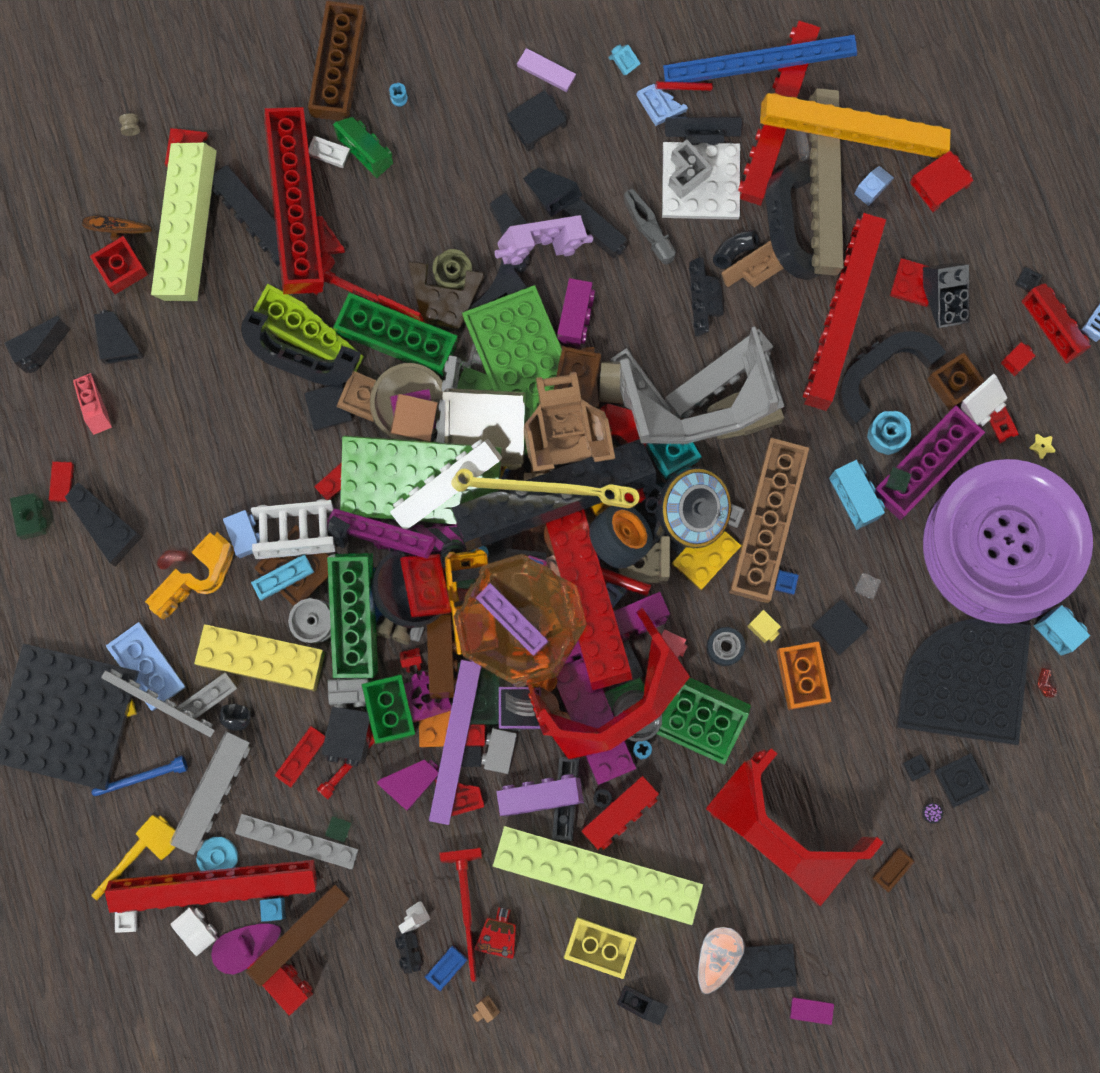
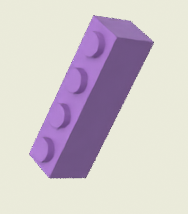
[497,774,584,817]

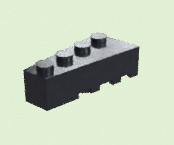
[65,482,142,567]

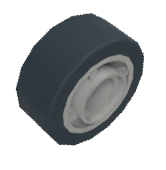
[706,627,746,666]

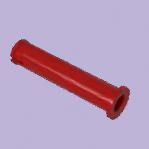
[601,567,651,597]

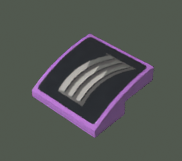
[499,687,541,729]

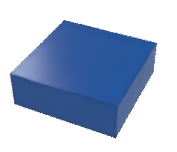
[774,570,799,595]

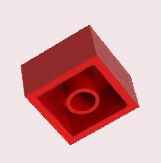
[90,236,148,295]

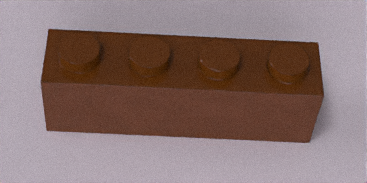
[427,615,458,699]

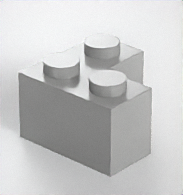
[668,139,712,199]

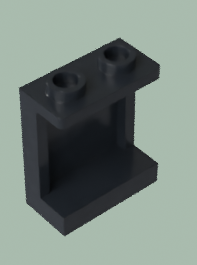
[507,90,567,151]

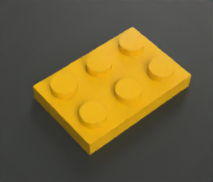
[672,531,741,590]

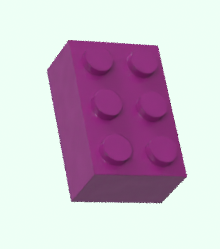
[557,278,595,349]

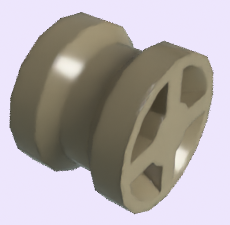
[119,114,140,136]

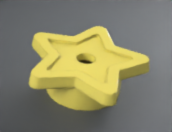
[1029,434,1055,459]

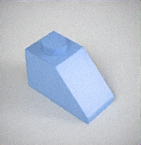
[855,166,894,206]

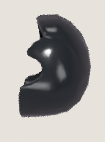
[220,704,251,731]

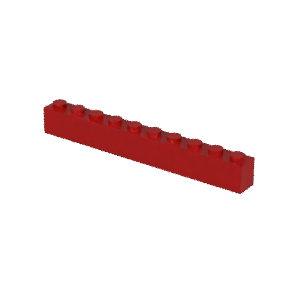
[738,21,820,206]
[105,860,317,913]

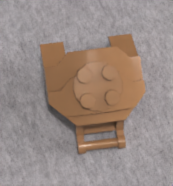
[523,372,615,472]

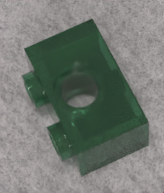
[10,493,48,540]

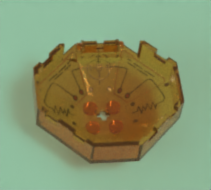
[453,554,587,688]

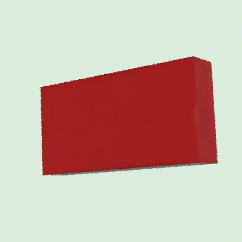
[49,461,74,502]

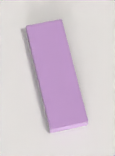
[517,48,576,92]

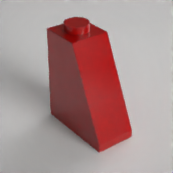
[599,404,646,447]

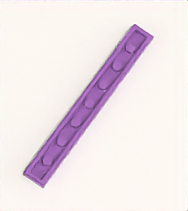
[429,659,482,825]

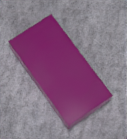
[789,997,834,1025]

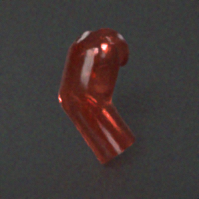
[157,550,186,570]
[1037,668,1057,698]

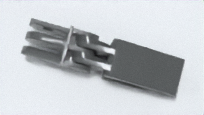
[623,189,676,265]

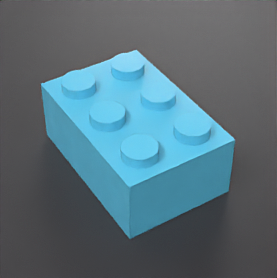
[829,460,885,530]

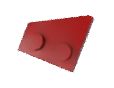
[435,779,485,817]

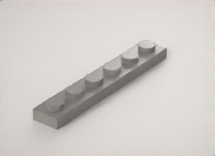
[434,356,461,443]
[101,669,215,737]
[235,814,359,869]

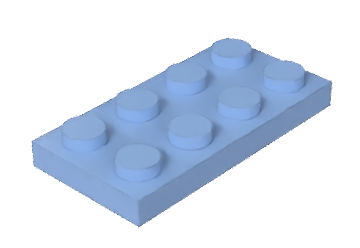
[106,622,186,711]

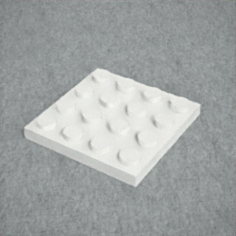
[662,142,740,219]

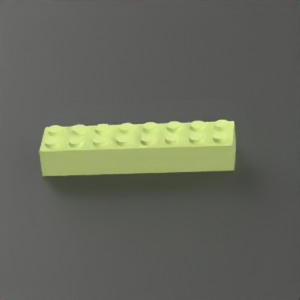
[151,143,217,301]

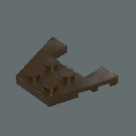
[409,261,485,329]

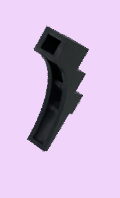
[470,193,530,310]

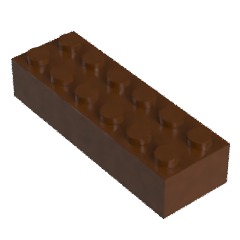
[308,1,366,121]

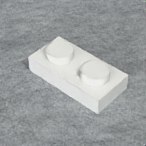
[308,136,350,168]

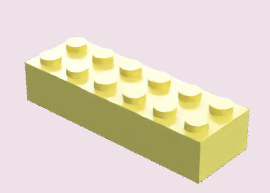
[194,624,325,691]

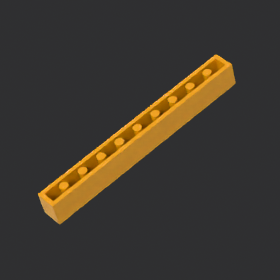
[760,93,950,158]

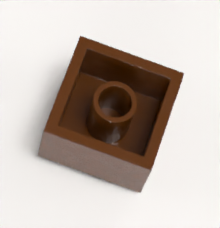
[927,353,985,411]

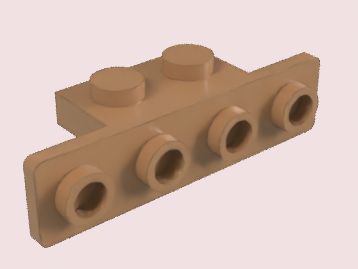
[722,241,783,287]

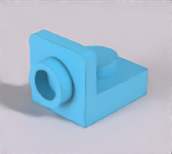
[608,44,641,75]

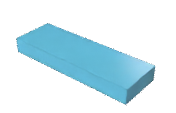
[251,554,315,601]

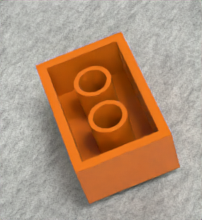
[776,642,831,710]

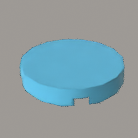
[197,837,238,871]

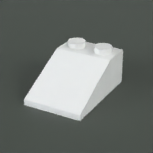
[960,374,1007,426]

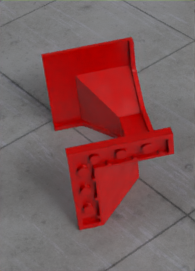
[528,607,690,759]
[706,748,884,906]

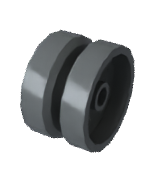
[613,690,662,742]

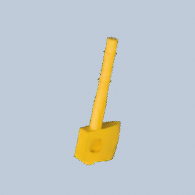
[91,814,176,900]

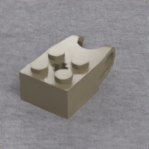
[706,392,784,439]

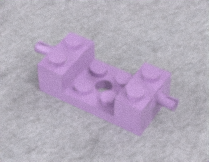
[495,215,593,265]

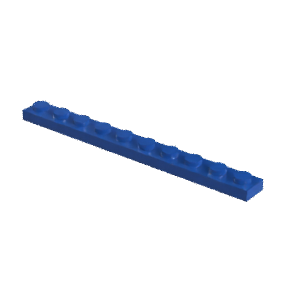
[663,35,857,82]

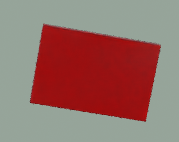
[400,554,452,617]

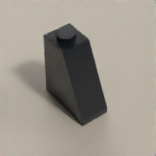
[523,167,583,217]
[94,310,143,365]

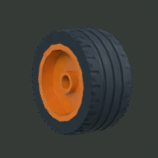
[589,506,653,568]

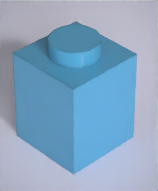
[260,898,286,922]

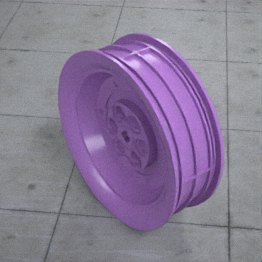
[923,459,1093,624]

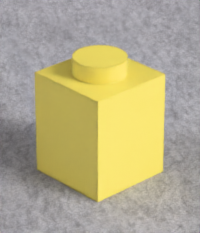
[747,610,781,643]

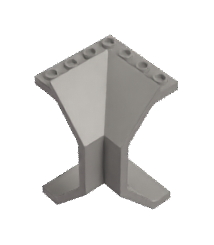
[620,327,784,444]

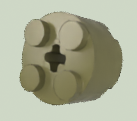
[433,249,472,290]

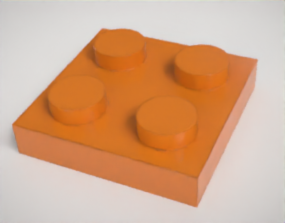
[419,706,452,747]

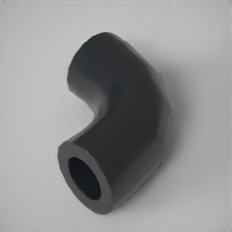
[713,230,760,269]

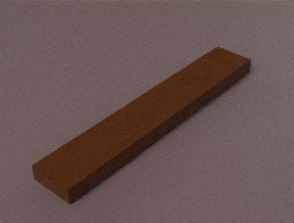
[246,885,349,987]

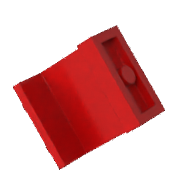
[910,151,974,212]

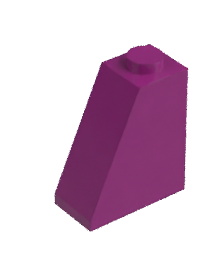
[377,760,440,811]

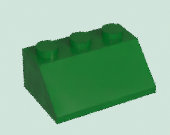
[333,117,393,178]
[361,675,415,744]

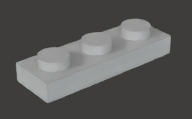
[176,672,237,719]

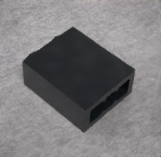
[321,707,372,767]

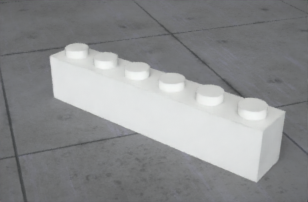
[390,439,502,530]

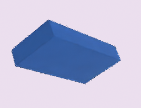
[425,945,468,991]

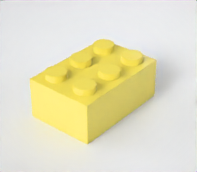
[564,917,637,979]

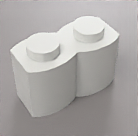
[170,907,218,956]

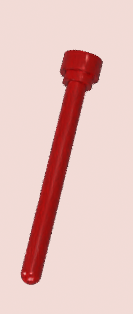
[316,733,375,799]

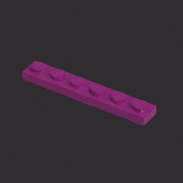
[327,508,437,559]

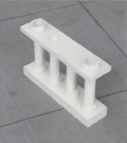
[251,499,336,559]

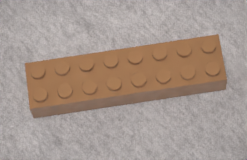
[729,438,809,604]

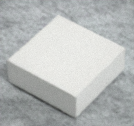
[115,910,137,933]

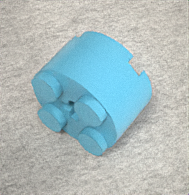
[867,411,911,455]

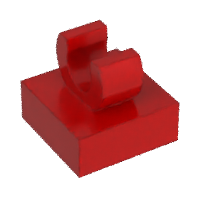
[400,648,422,673]

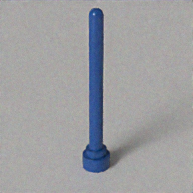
[92,755,188,796]

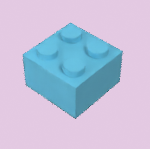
[1034,605,1090,656]

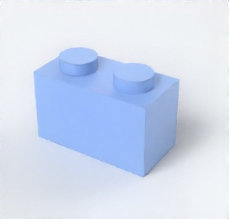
[223,510,260,558]

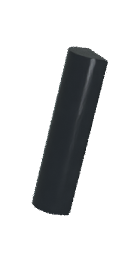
[552,757,580,841]

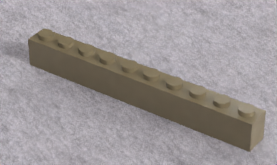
[809,88,843,276]

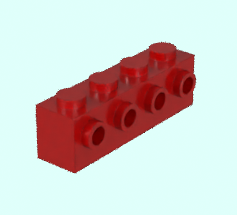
[581,776,659,850]

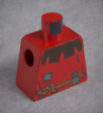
[475,907,516,959]

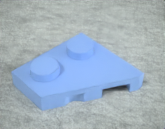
[636,84,688,126]

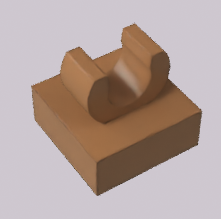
[472,995,500,1023]

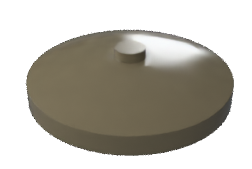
[370,363,443,441]

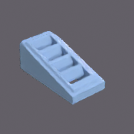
[1080,304,1100,342]

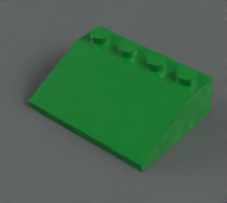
[656,678,751,765]

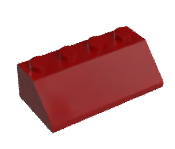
[1021,283,1091,364]

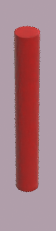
[655,81,712,91]

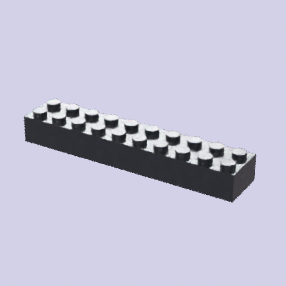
[451,439,656,552]

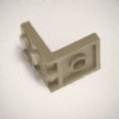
[619,536,670,584]

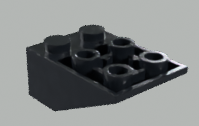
[923,263,970,328]

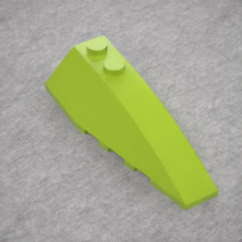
[254,284,364,372]

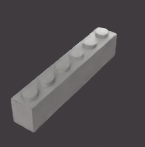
[665,329,773,419]
[170,731,250,855]

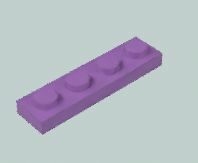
[476,583,548,656]

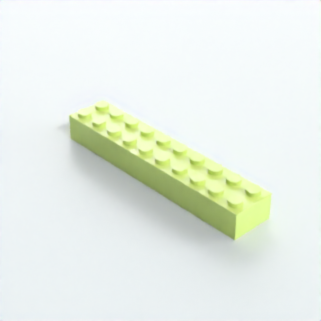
[493,826,703,925]

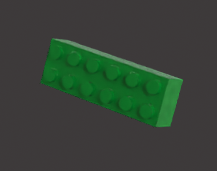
[333,293,459,377]
[327,553,378,678]

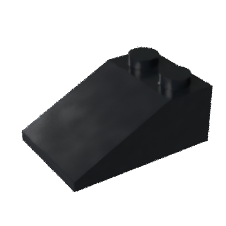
[4,315,70,373]
[633,480,665,550]

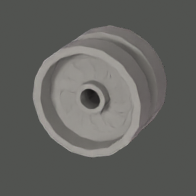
[288,598,331,643]

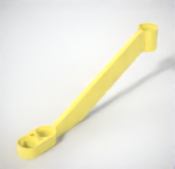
[451,469,639,508]

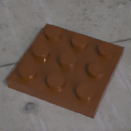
[254,525,329,606]

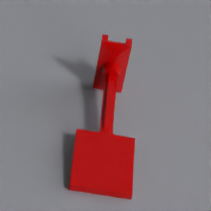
[313,252,425,323]
[439,848,482,982]

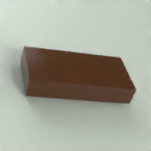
[872,848,915,893]

